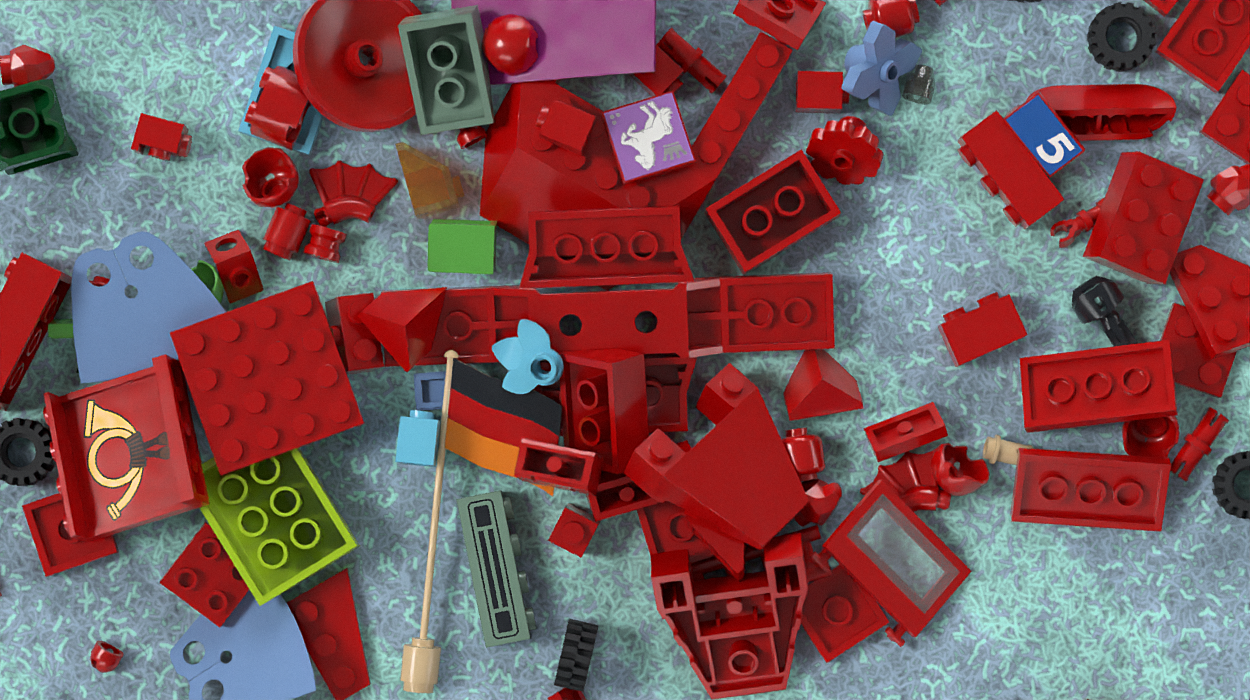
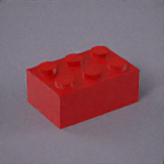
[704,149,841,276]
[1083,151,1204,284]

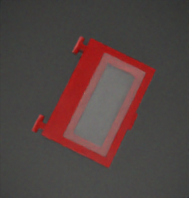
[810,480,972,647]

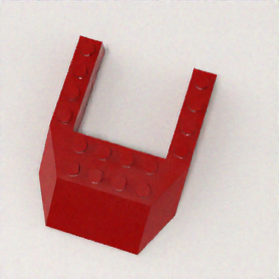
[479,31,793,291]

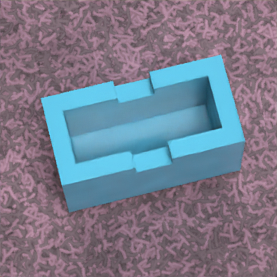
[395,410,441,467]

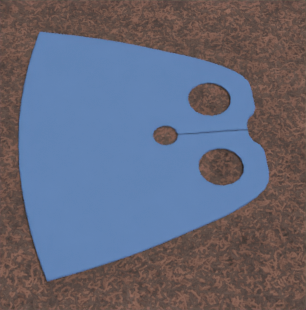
[71,231,226,383]
[170,589,316,700]

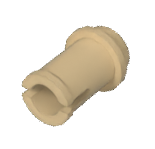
[983,435,1033,465]

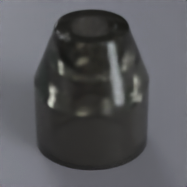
[902,65,935,105]

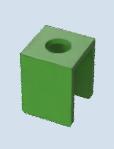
[427,219,497,274]

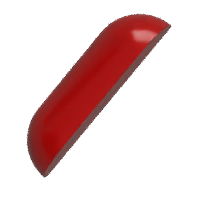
[1026,84,1177,141]

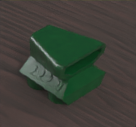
[0,79,79,175]

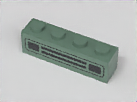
[456,490,537,648]

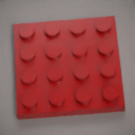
[170,281,365,476]

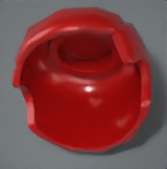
[482,13,539,76]
[242,147,299,208]
[1122,416,1180,458]
[931,443,990,496]

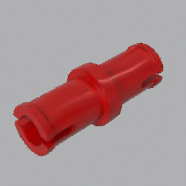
[656,27,727,94]
[1170,407,1229,482]

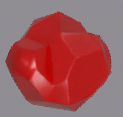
[0,45,55,87]
[1207,164,1250,216]
[794,479,842,527]

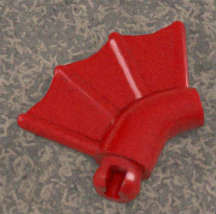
[309,160,398,227]
[860,448,951,512]

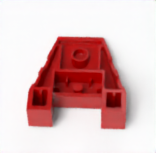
[624,363,809,550]
[651,533,808,699]

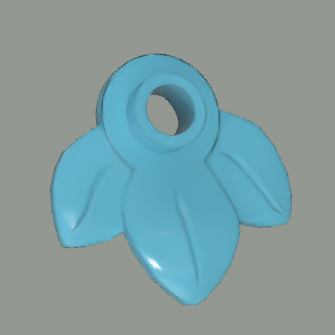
[492,319,564,394]

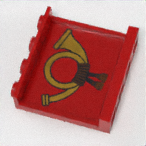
[43,354,210,542]

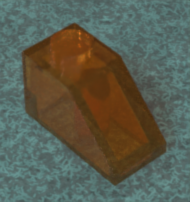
[395,142,465,219]

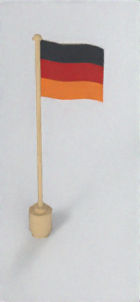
[400,350,562,693]

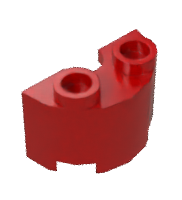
[244,65,312,151]

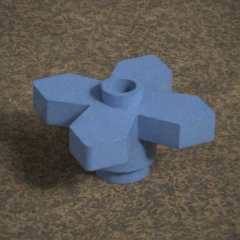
[842,21,922,116]

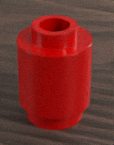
[263,203,311,261]

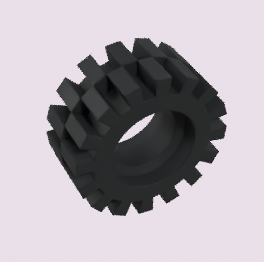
[0,418,54,486]
[1212,451,1250,519]
[554,619,598,692]

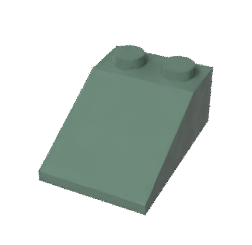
[398,5,495,135]

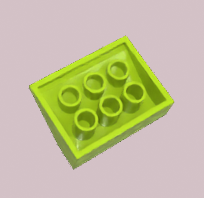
[200,448,360,606]

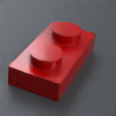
[864,402,948,462]

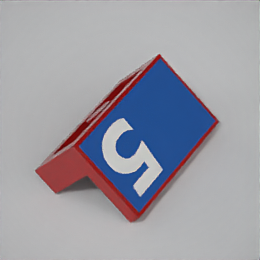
[1003,91,1086,178]

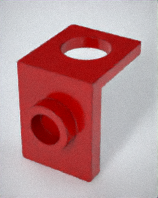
[204,230,264,304]

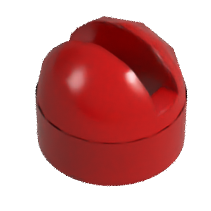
[90,641,124,673]

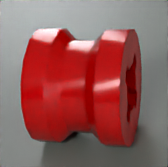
[303,224,347,263]

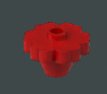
[806,116,884,185]

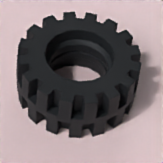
[1087,2,1157,72]

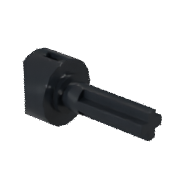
[1072,276,1138,346]

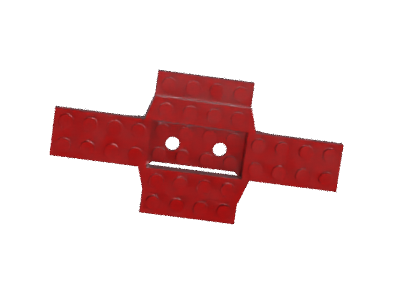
[381,205,835,436]

